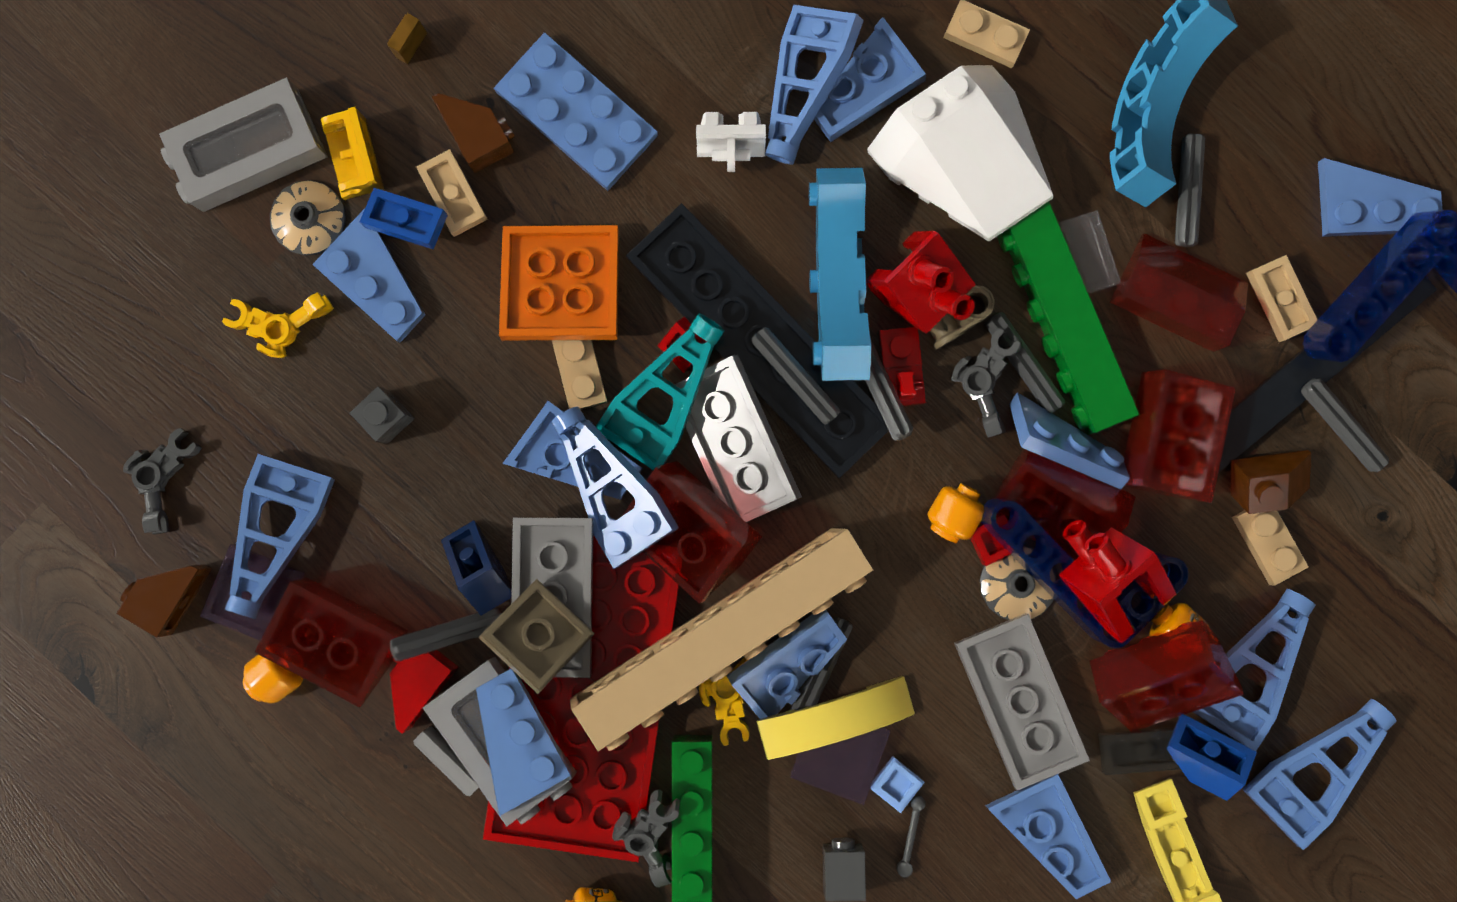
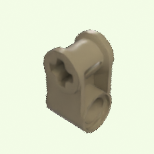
[930,285,995,350]

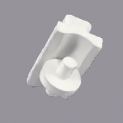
[696,112,766,172]

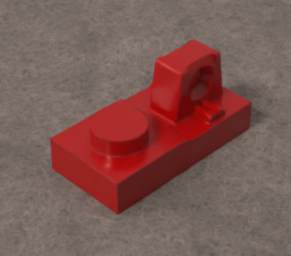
[878,327,926,406]

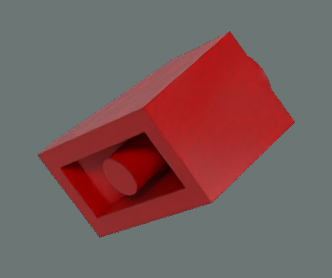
[390,650,459,734]

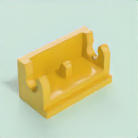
[321,107,384,200]

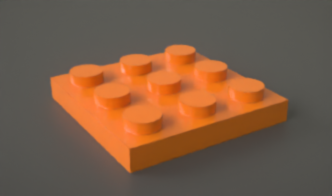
[499,225,619,341]

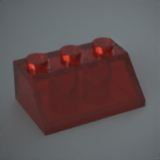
[1110,233,1248,352]
[1124,369,1236,503]
[986,449,1136,563]
[621,461,762,604]
[255,577,408,708]
[1090,620,1244,732]

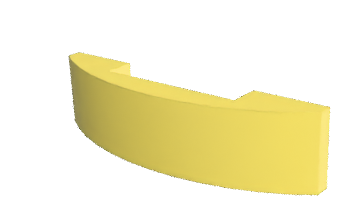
[756,676,915,760]
[1133,778,1222,902]

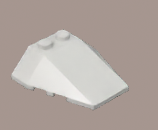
[867,65,1053,242]

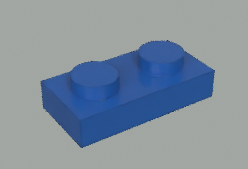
[359,188,448,250]

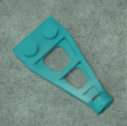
[596,314,725,473]

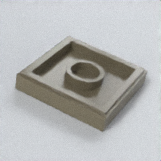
[479,579,595,694]

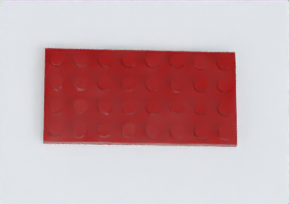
[483,536,684,862]

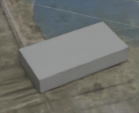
[413,726,479,797]

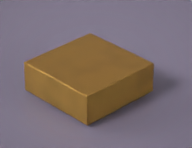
[387,13,427,65]

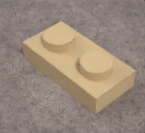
[943,0,1030,68]
[416,149,488,237]
[1246,255,1320,342]
[552,340,608,410]
[1232,510,1309,586]

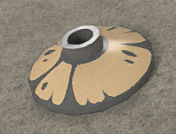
[270,180,346,256]
[979,545,1057,620]

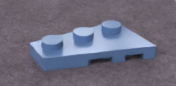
[814,17,926,142]
[1318,158,1444,237]
[312,208,426,343]
[1009,392,1130,490]
[503,401,643,500]
[727,610,847,719]
[476,669,572,816]
[985,774,1111,899]

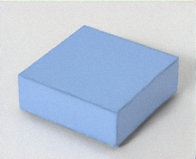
[869,756,925,813]

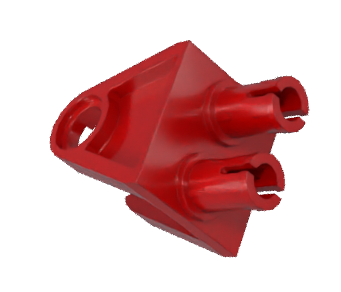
[866,231,976,334]
[1059,520,1176,643]

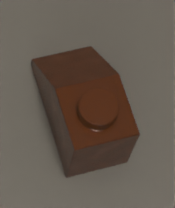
[432,93,515,173]
[1231,450,1311,514]
[116,565,212,638]

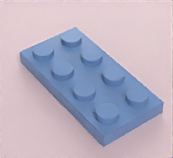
[494,32,658,191]

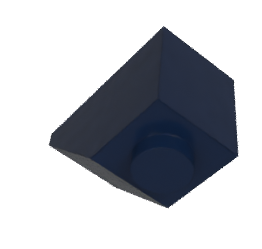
[441,520,512,616]

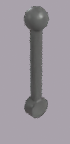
[896,796,926,877]

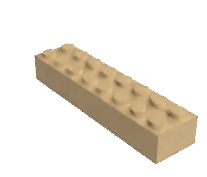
[570,528,873,751]

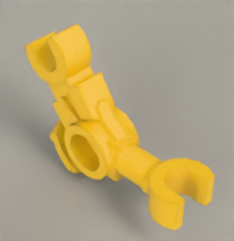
[222,292,334,358]
[699,644,767,746]

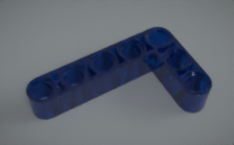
[1303,210,1457,362]
[981,498,1189,648]

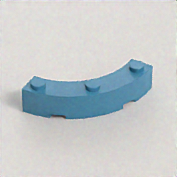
[1110,0,1238,207]
[809,168,872,381]

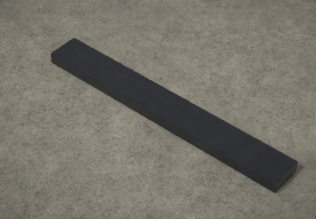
[1175,260,1437,486]

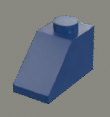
[1167,714,1257,801]

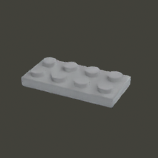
[675,355,802,529]
[510,518,593,678]
[954,613,1090,791]

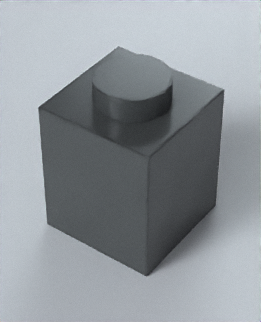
[349,386,415,444]
[823,837,866,901]

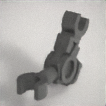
[951,328,1022,438]
[123,428,202,535]
[612,789,680,888]

